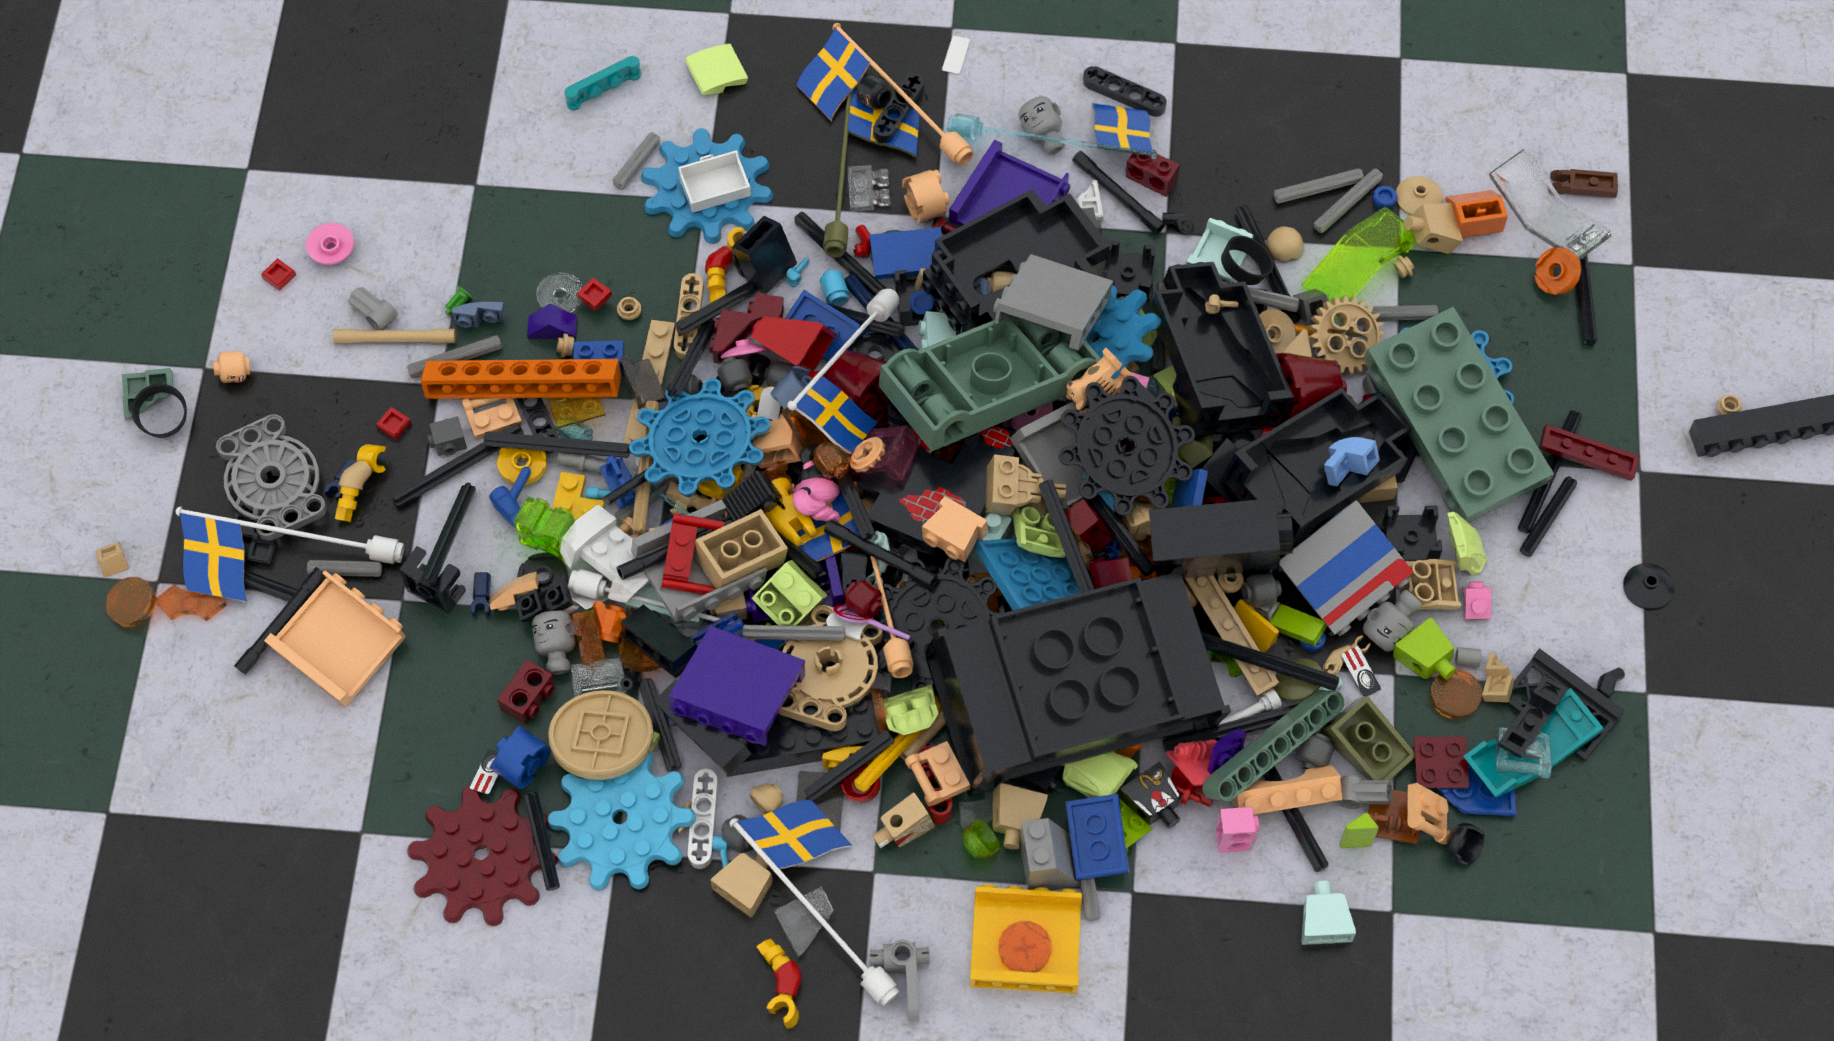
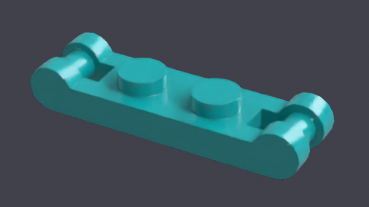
[564,56,641,111]

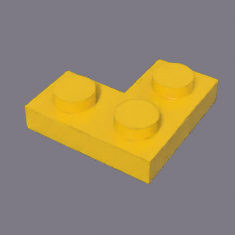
[550,472,605,523]

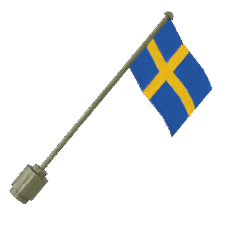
[823,89,919,258]

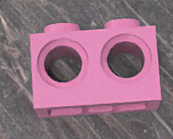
[1216,807,1259,853]

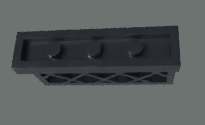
[1505,648,1624,761]

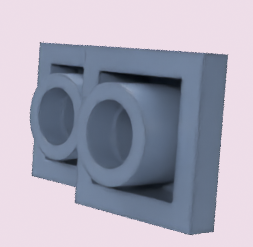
[452,302,506,328]

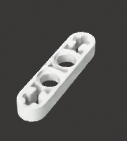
[688,769,718,869]

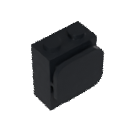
[732,216,797,294]

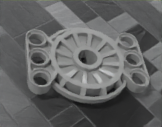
[216,414,327,541]

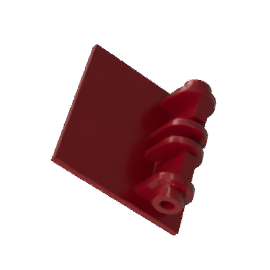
[1412,736,1469,788]

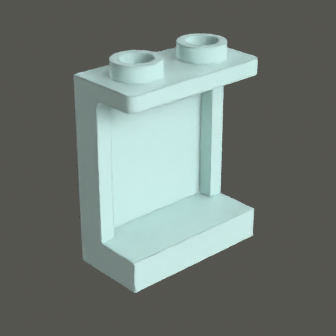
[1186,218,1253,283]

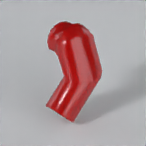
[853,225,871,258]

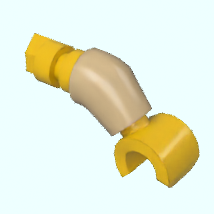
[335,444,386,522]

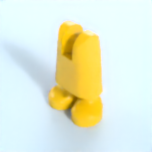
[765,478,817,547]

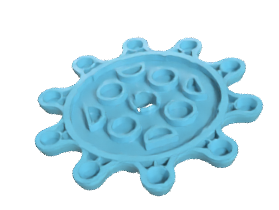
[547,752,696,890]

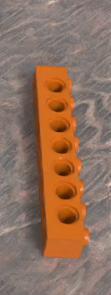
[421,359,622,399]

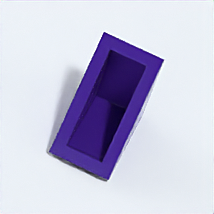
[527,303,577,339]

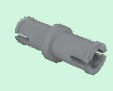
[557,452,607,474]

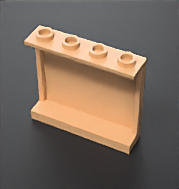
[264,571,406,707]

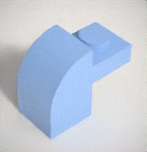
[1324,437,1380,486]

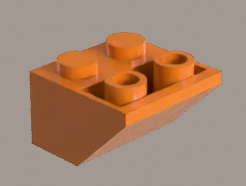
[1445,190,1508,238]

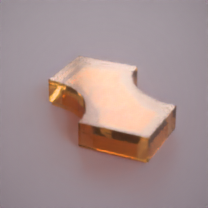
[154,584,227,621]

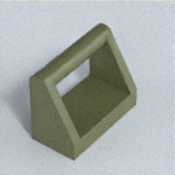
[1172,416,1213,468]

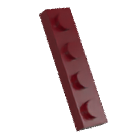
[1539,424,1639,481]

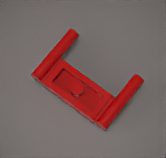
[661,513,724,595]

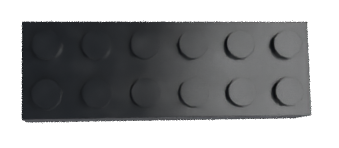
[726,692,879,777]

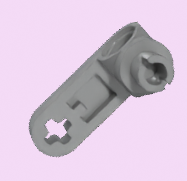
[870,940,930,1022]

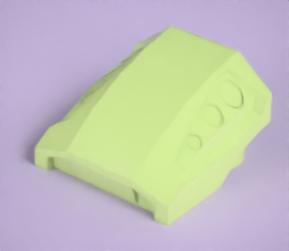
[1011,506,1066,558]
[1447,512,1487,576]
[883,684,939,735]
[1062,752,1138,798]

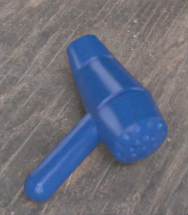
[489,467,531,531]

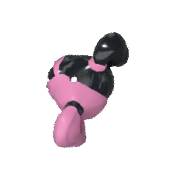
[793,443,850,522]

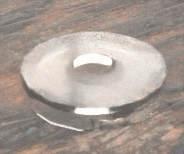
[536,272,583,314]

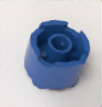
[490,726,550,789]

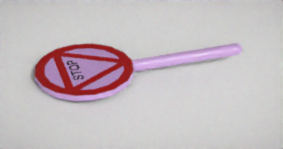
[833,604,910,640]

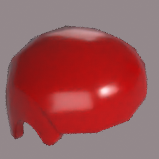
[841,765,881,804]

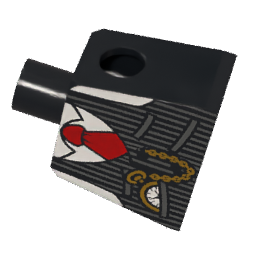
[1119,761,1180,829]

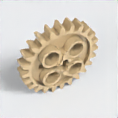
[1308,295,1386,375]

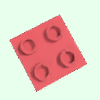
[1166,739,1218,786]

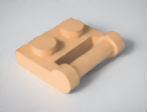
[461,398,522,441]
[905,741,970,806]
[1407,783,1450,844]

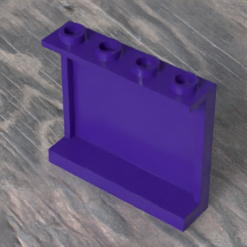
[949,139,1071,227]
[669,626,805,746]

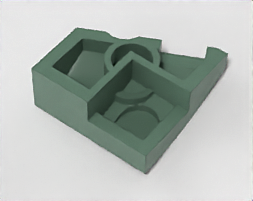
[122,368,173,420]

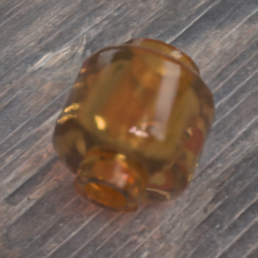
[813,441,850,479]

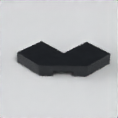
[233,511,278,567]

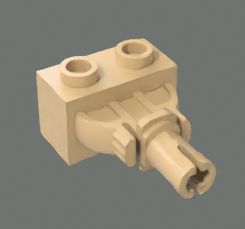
[985,455,1066,515]

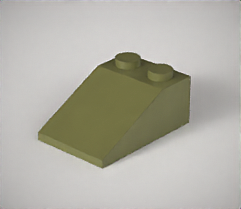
[1320,695,1415,780]

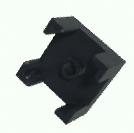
[1103,240,1156,302]
[894,270,944,326]
[1383,505,1443,561]
[399,546,466,614]

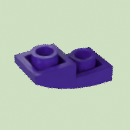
[1207,729,1247,773]

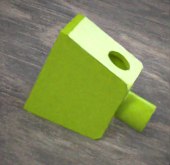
[1393,617,1457,680]

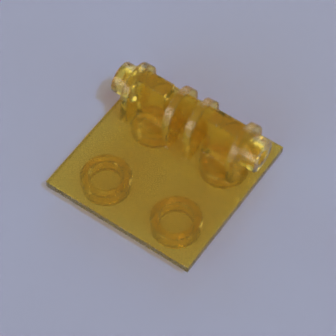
[548,397,606,429]

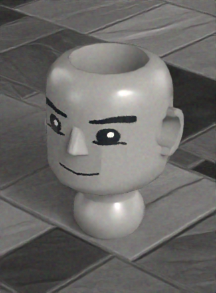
[1018,96,1065,155]
[1363,590,1422,652]
[532,610,576,675]

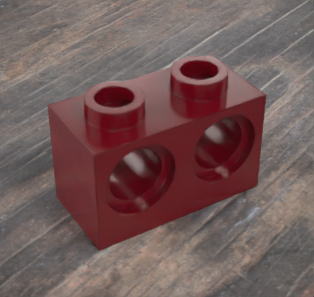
[1125,150,1180,197]
[1066,499,1116,553]
[497,660,555,725]

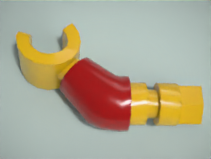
[705,227,745,303]
[756,939,802,1029]

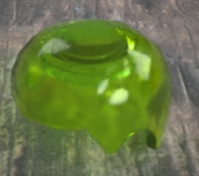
[962,819,1001,860]

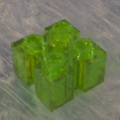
[514,496,574,562]

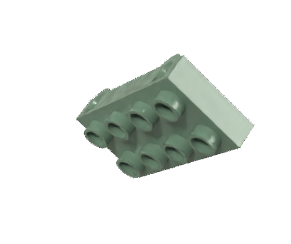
[1363,307,1554,523]
[879,314,1101,451]

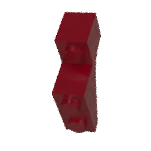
[709,293,785,364]

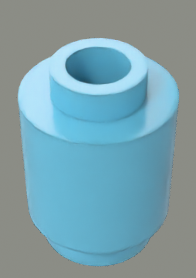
[820,269,849,306]

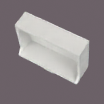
[678,150,751,213]

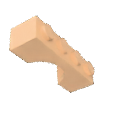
[1232,765,1342,815]

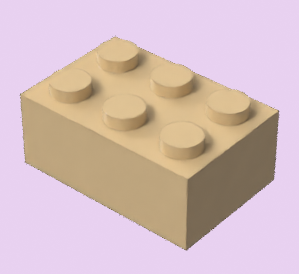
[693,509,788,589]

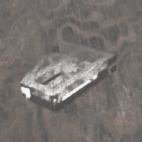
[774,886,834,958]

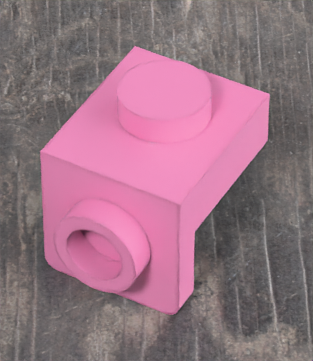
[1462,581,1491,619]

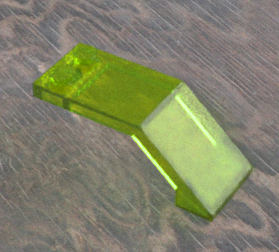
[1301,206,1416,303]

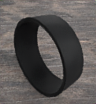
[1221,236,1273,285]
[132,384,187,438]

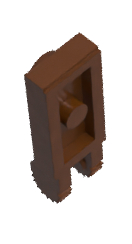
[1550,169,1618,198]

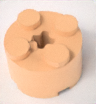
[902,170,950,224]

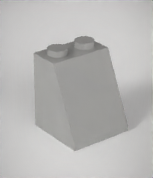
[1020,818,1080,890]

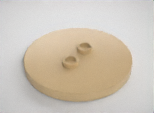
[548,690,654,780]

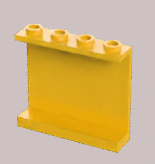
[970,884,1082,994]

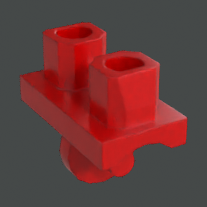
[1171,766,1213,807]

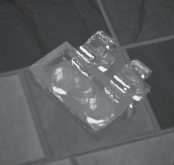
[848,165,891,212]

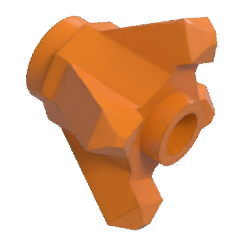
[592,601,633,643]

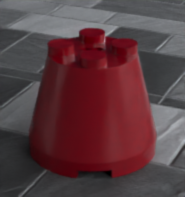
[823,349,899,430]
[1275,353,1347,424]

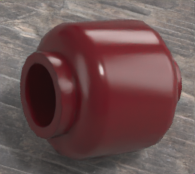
[844,580,883,617]

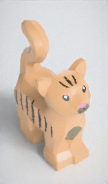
[1066,348,1133,413]

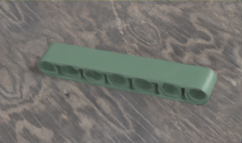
[1203,690,1344,801]

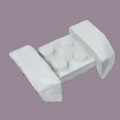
[560,505,650,603]

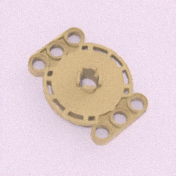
[779,605,883,731]

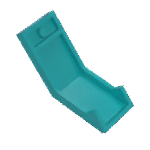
[1463,688,1604,798]

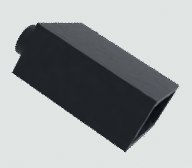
[1149,498,1293,578]

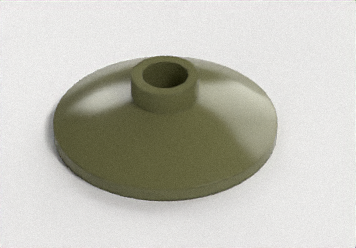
[1274,658,1322,701]

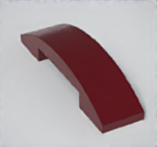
[1087,558,1132,588]

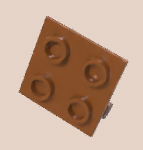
[1368,789,1421,844]

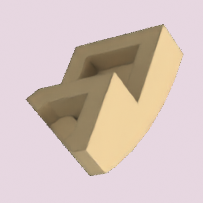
[1482,652,1514,702]

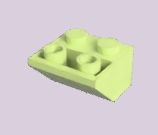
[752,560,828,626]

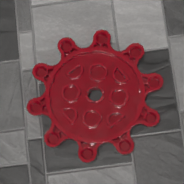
[407,786,557,926]

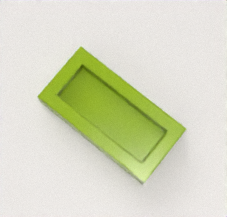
[1270,604,1327,646]

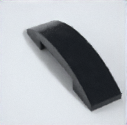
[1497,676,1568,759]

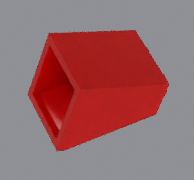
[751,316,837,373]

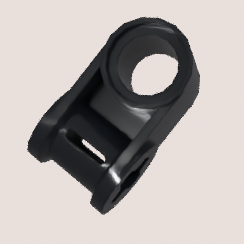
[840,551,867,596]

